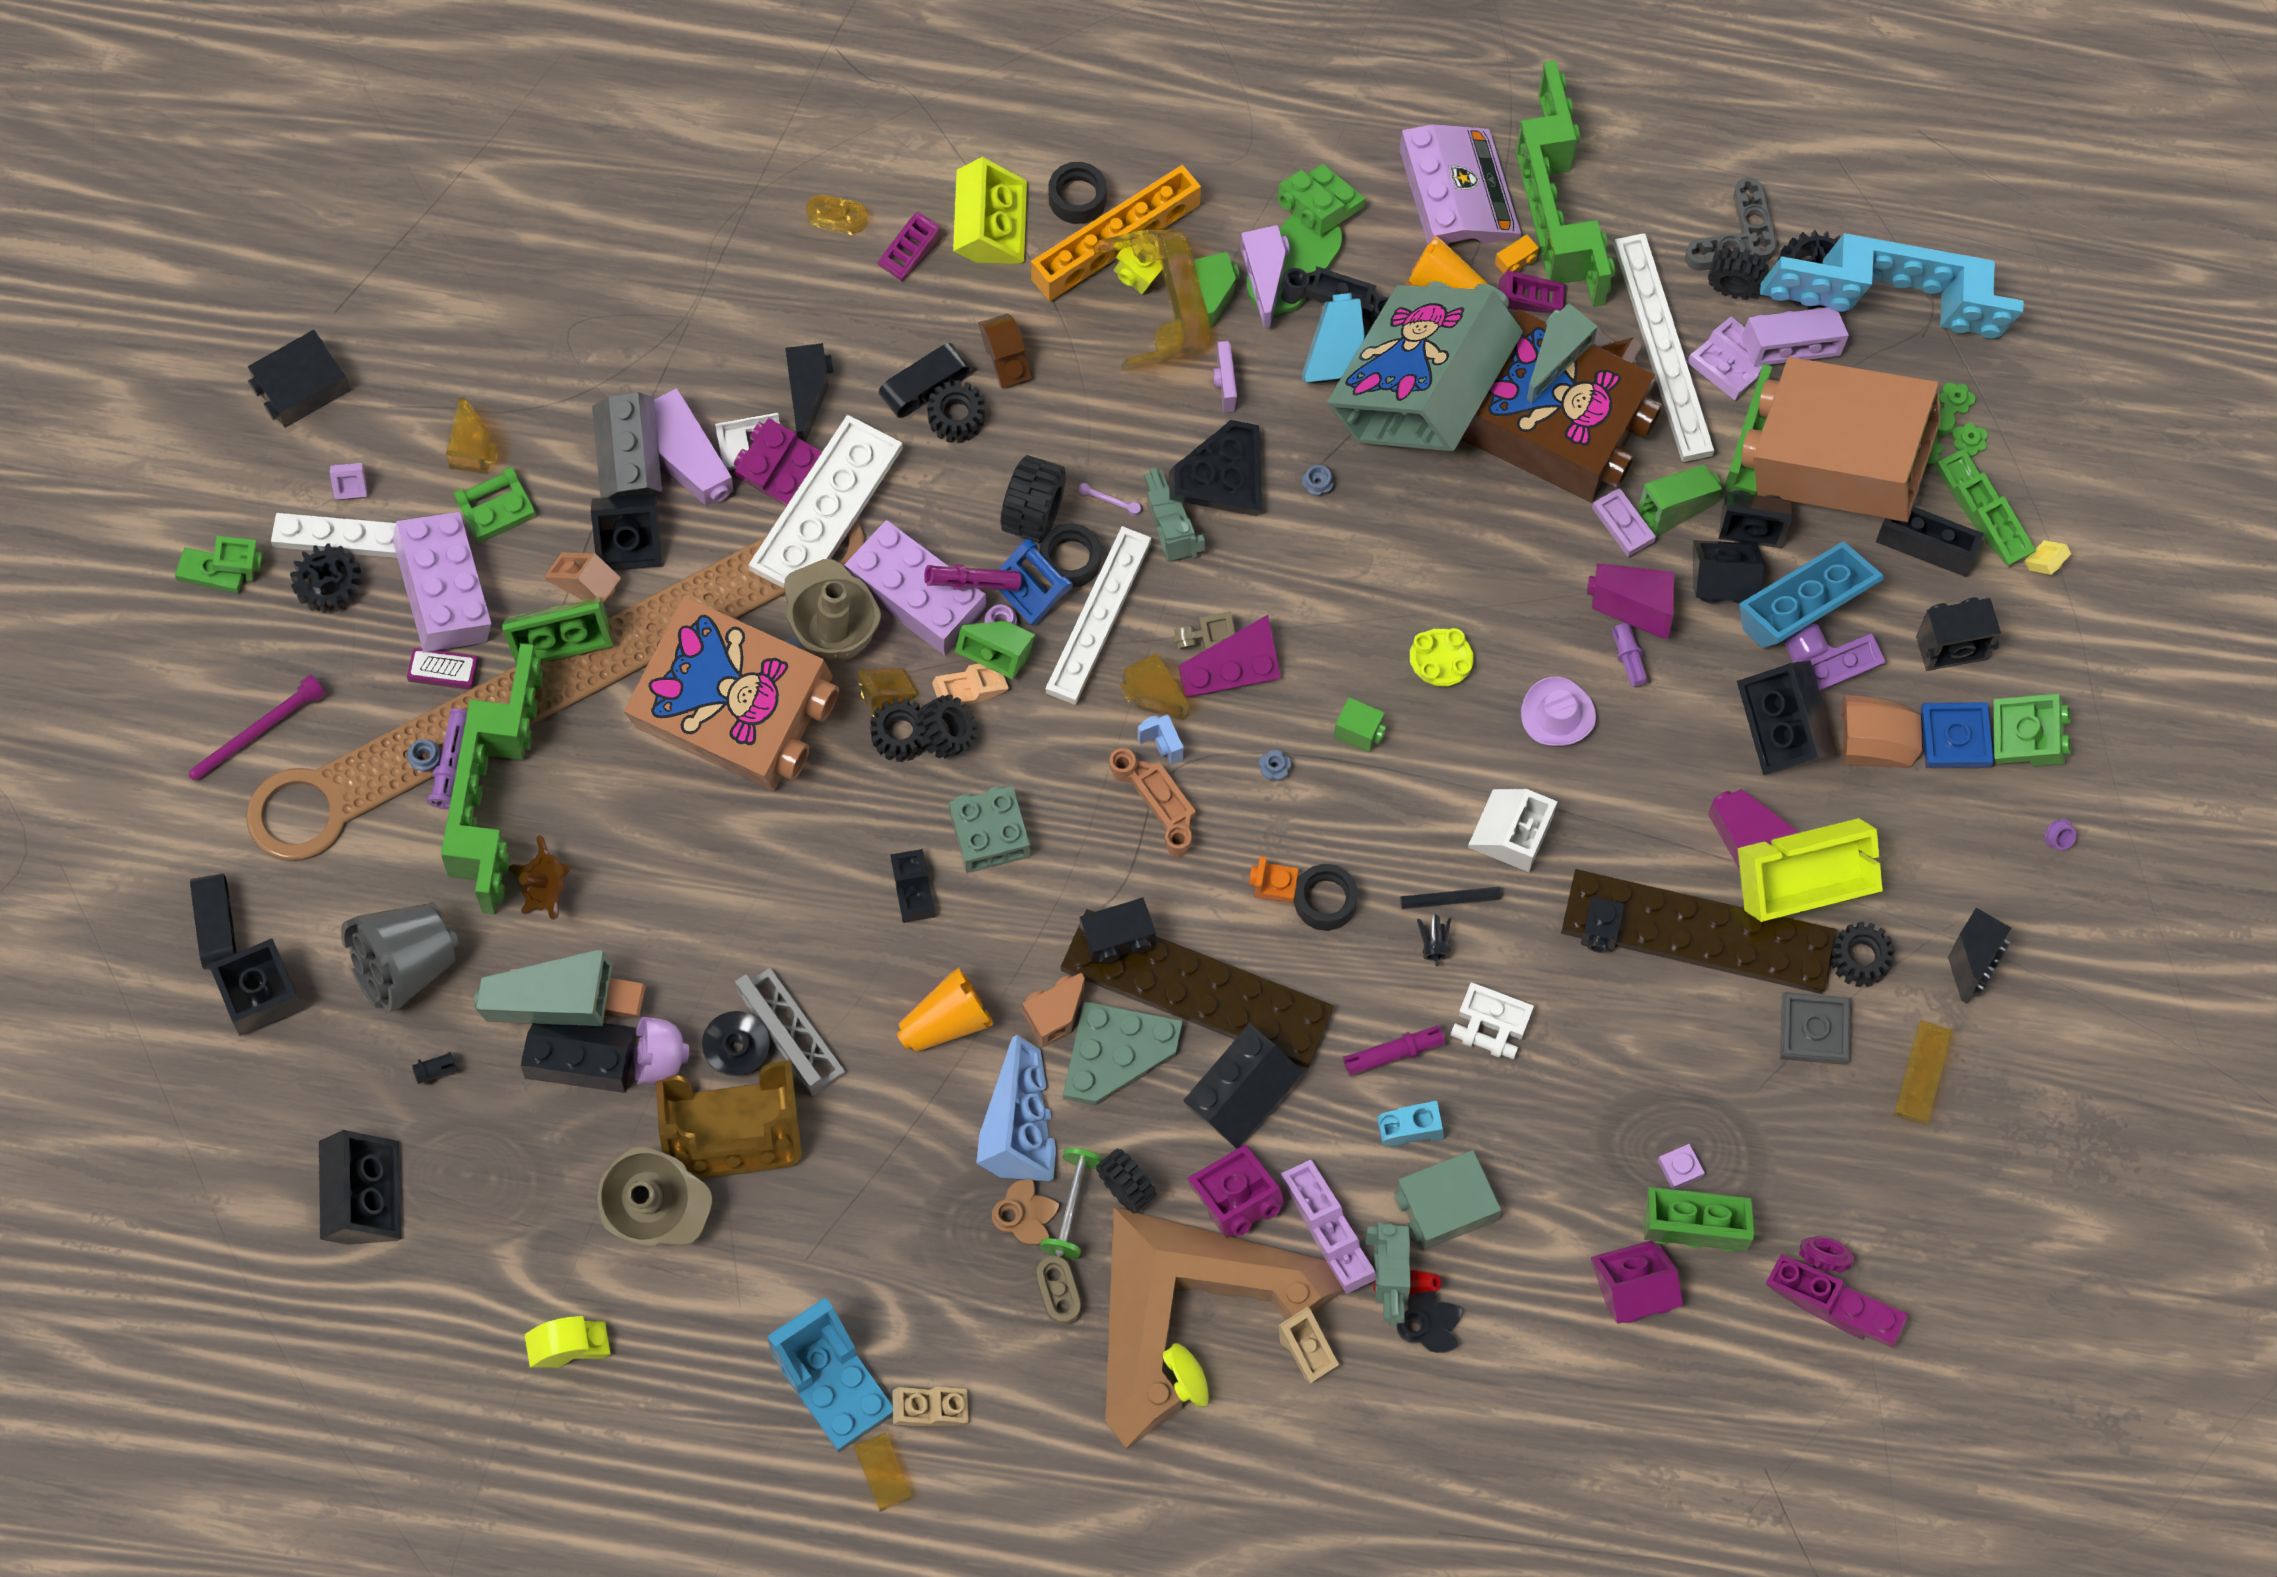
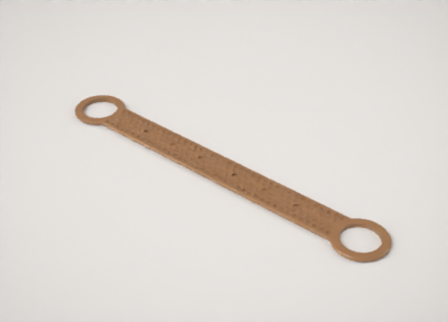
[246,515,864,861]

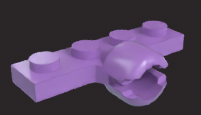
[1783,624,1885,691]

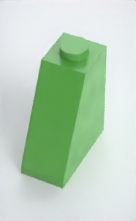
[1637,464,1722,537]

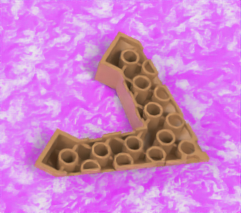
[1105,1207,1344,1449]

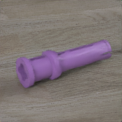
[427,708,467,809]

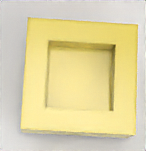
[2024,540,2071,575]

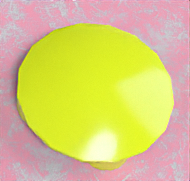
[1410,628,1473,686]
[1163,1343,1209,1407]

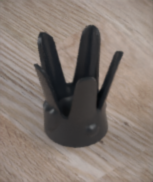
[1417,914,1452,967]

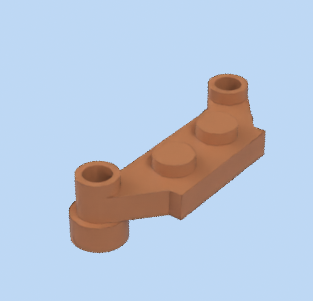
[1109,748,1196,858]

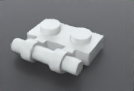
[1450,982,1534,1060]

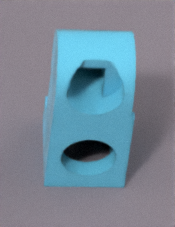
[1377,1101,1444,1146]

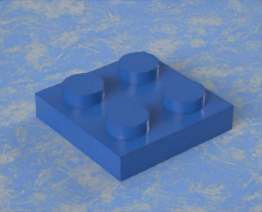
[1920,702,1993,768]

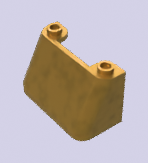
[656,1060,802,1179]

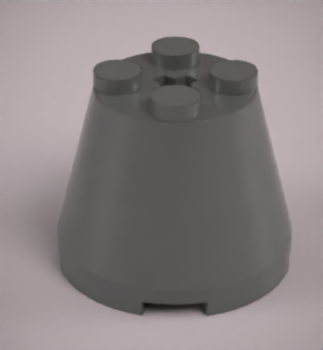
[341,902,458,1014]

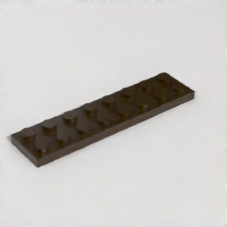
[1561,869,1836,994]
[1061,909,1334,1069]

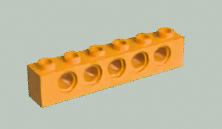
[1031,165,1201,302]

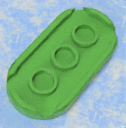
[1247,215,1342,315]

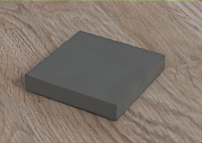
[1780,992,1850,1065]

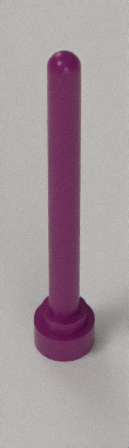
[189,674,326,781]

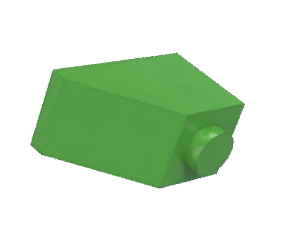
[1191,252,1240,329]
[955,621,1035,679]

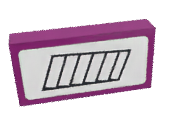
[407,648,479,690]

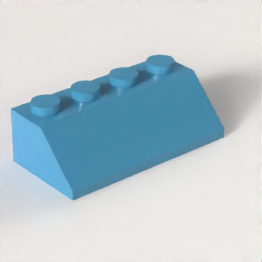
[1739,541,1884,648]

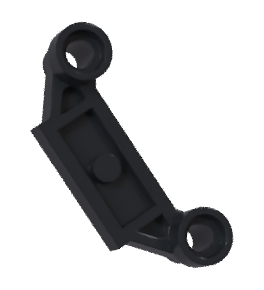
[1281,266,1389,327]

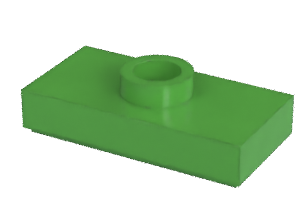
[175,547,245,594]

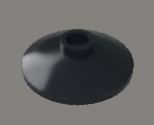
[702,1011,770,1076]

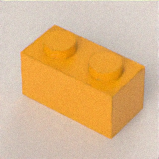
[1495,235,1539,274]

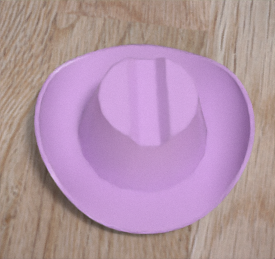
[1521,677,1596,746]

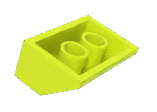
[953,157,1027,264]

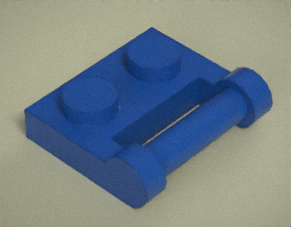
[998,538,1073,625]

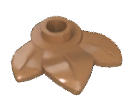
[992,1179,1059,1245]

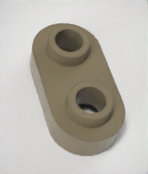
[1036,1256,1081,1325]

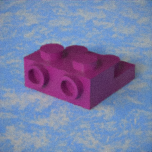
[733,418,822,507]
[1188,1144,1284,1238]

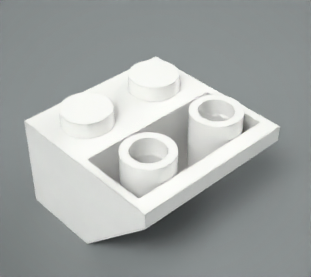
[1468,789,1557,872]

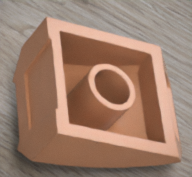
[1840,695,1922,768]

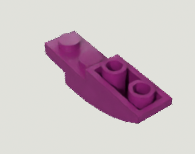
[1766,1254,1908,1349]

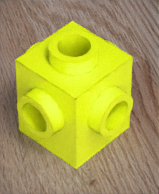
[1113,238,1168,294]

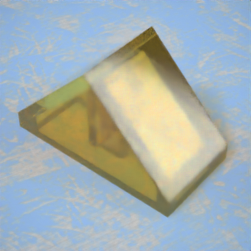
[857,668,919,717]

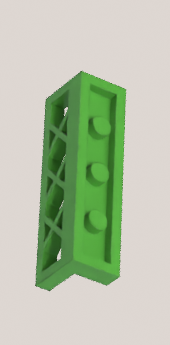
[1724,364,1772,495]

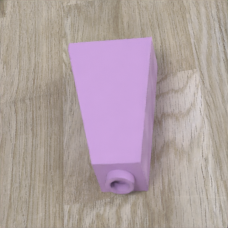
[654,388,734,506]

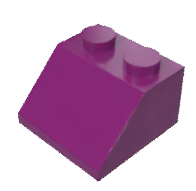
[1591,1241,1683,1324]

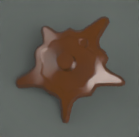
[509,835,572,920]

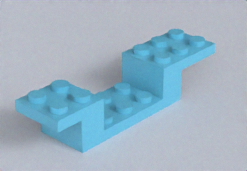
[1760,233,2024,339]

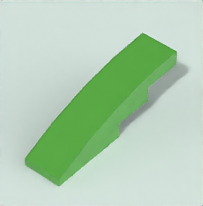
[1934,448,2036,566]

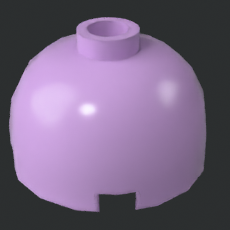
[633,1017,689,1085]

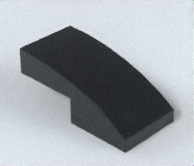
[890,849,935,923]

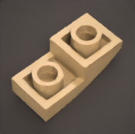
[892,1386,968,1426]

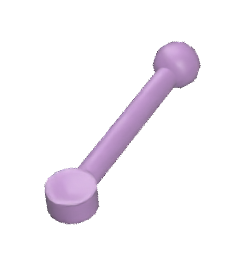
[1078,483,1141,516]

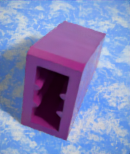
[1587,563,1674,639]
[1708,789,1800,870]

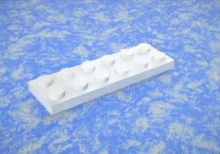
[748,415,903,588]

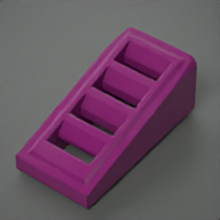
[878,211,941,282]
[1498,270,1566,313]

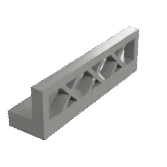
[735,968,845,1096]

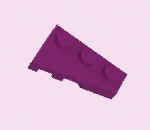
[1178,615,1281,698]

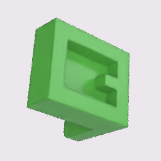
[212,536,262,582]

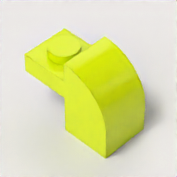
[524,1316,611,1368]

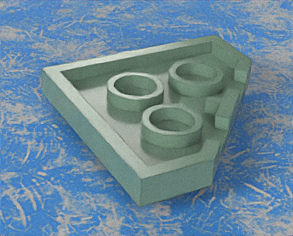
[1063,1001,1183,1106]

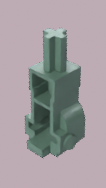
[1144,467,1205,562]
[1365,1222,1410,1327]

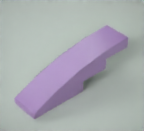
[1281,1160,1376,1294]

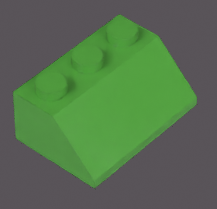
[502,597,613,665]
[1643,1187,1754,1252]

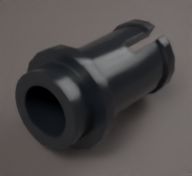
[412,1052,457,1085]

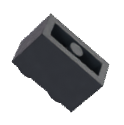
[1080,897,1156,964]

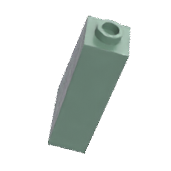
[474,950,613,1026]

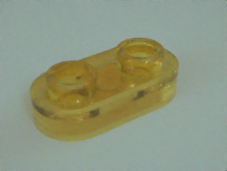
[806,195,868,234]

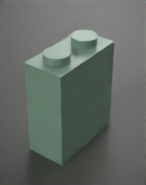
[1394,1150,1501,1250]

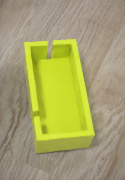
[1738,818,1883,922]

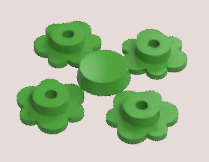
[1927,382,1988,465]

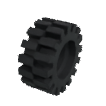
[1708,248,1769,300]
[927,381,985,443]
[915,695,977,759]
[870,698,928,762]
[1830,922,1895,987]
[1096,1148,1157,1213]

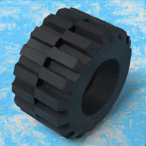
[1000,455,1066,543]

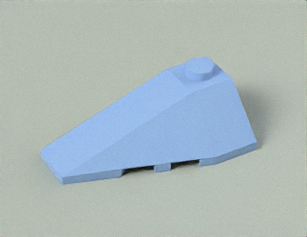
[976,1035,1056,1181]

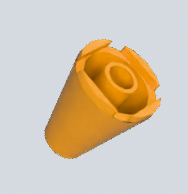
[1404,235,1489,289]
[896,967,994,1052]

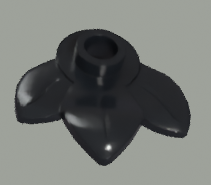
[1397,1292,1463,1353]

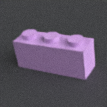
[1741,307,1849,367]

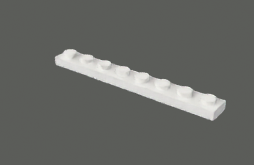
[1614,233,1714,462]

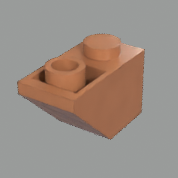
[1022,973,1085,1048]

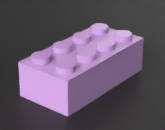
[393,512,491,653]
[844,520,986,656]

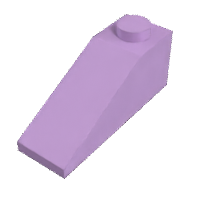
[1241,225,1290,329]

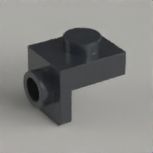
[1581,897,1624,953]

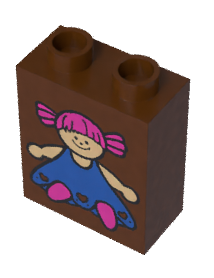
[1461,309,1662,503]

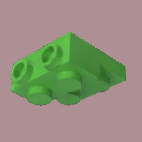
[1277,164,1366,236]
[1994,693,2071,766]

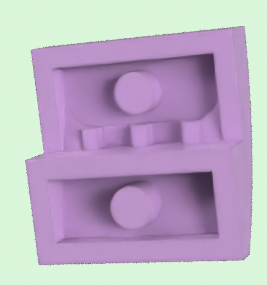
[1687,317,1772,400]

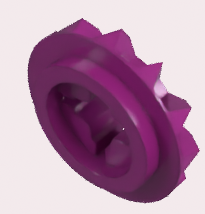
[1799,1236,1854,1273]

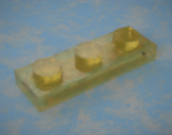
[1893,1020,1953,1126]

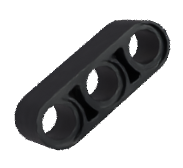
[878,343,971,418]
[190,873,237,970]

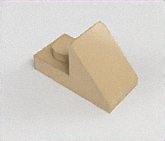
[1279,1307,1339,1383]

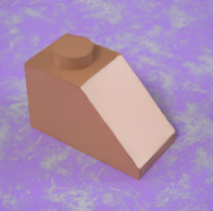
[544,552,621,603]

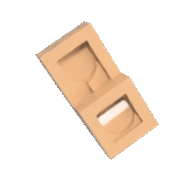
[932,664,1009,705]

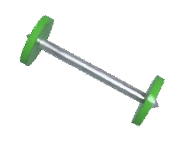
[1040,1148,1103,1259]

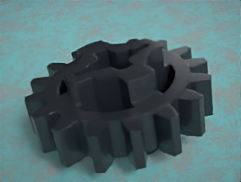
[290,543,363,613]

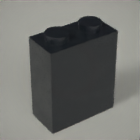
[248,329,351,428]

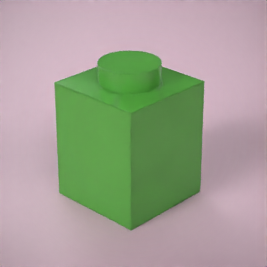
[1334,697,1387,752]

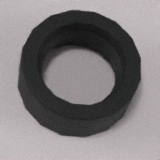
[1048,162,1107,224]
[1040,523,1101,588]
[1294,864,1358,931]

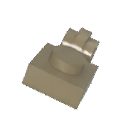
[1172,611,1235,650]

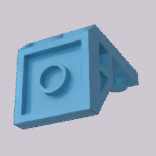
[767,1297,893,1453]

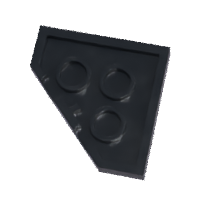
[1169,420,1262,516]

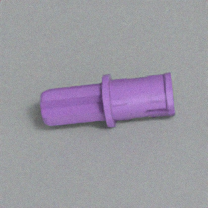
[1611,623,1647,687]

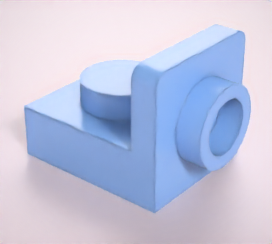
[1137,714,1184,765]

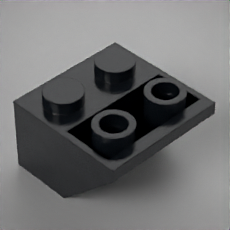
[1948,907,2012,1004]

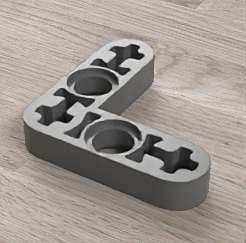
[1685,177,1776,271]

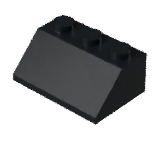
[1737,660,1838,775]
[520,1023,637,1093]
[1183,1024,1304,1149]
[319,1130,401,1245]

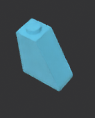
[1302,293,1365,382]

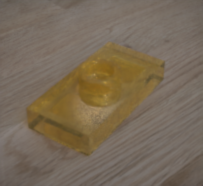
[853,1432,912,1512]

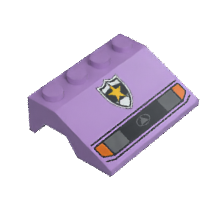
[1400,124,1521,245]

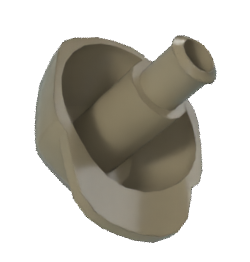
[784,559,881,660]
[596,1146,713,1246]

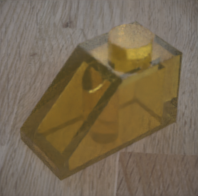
[446,398,498,474]
[1120,652,1189,720]

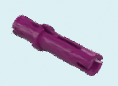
[924,564,1021,591]
[1343,1025,1445,1077]

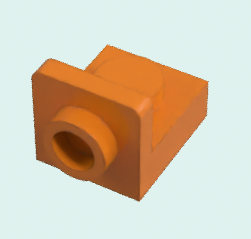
[1249,856,1299,903]

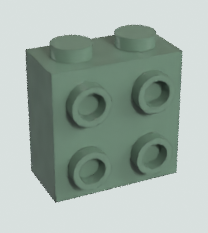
[949,786,1030,874]

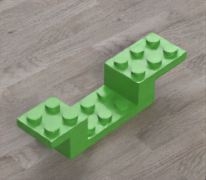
[1515,60,1615,307]
[441,643,544,914]

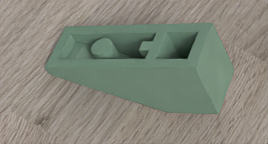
[1527,303,1598,403]

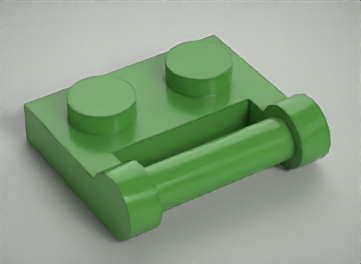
[453,466,536,544]

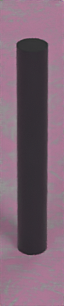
[1400,887,1501,909]

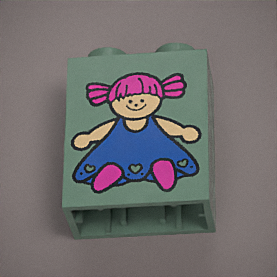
[1327,281,1523,451]

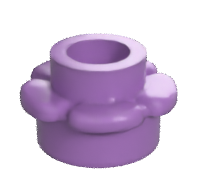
[2044,819,2076,850]

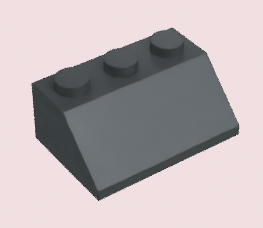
[592,392,662,498]

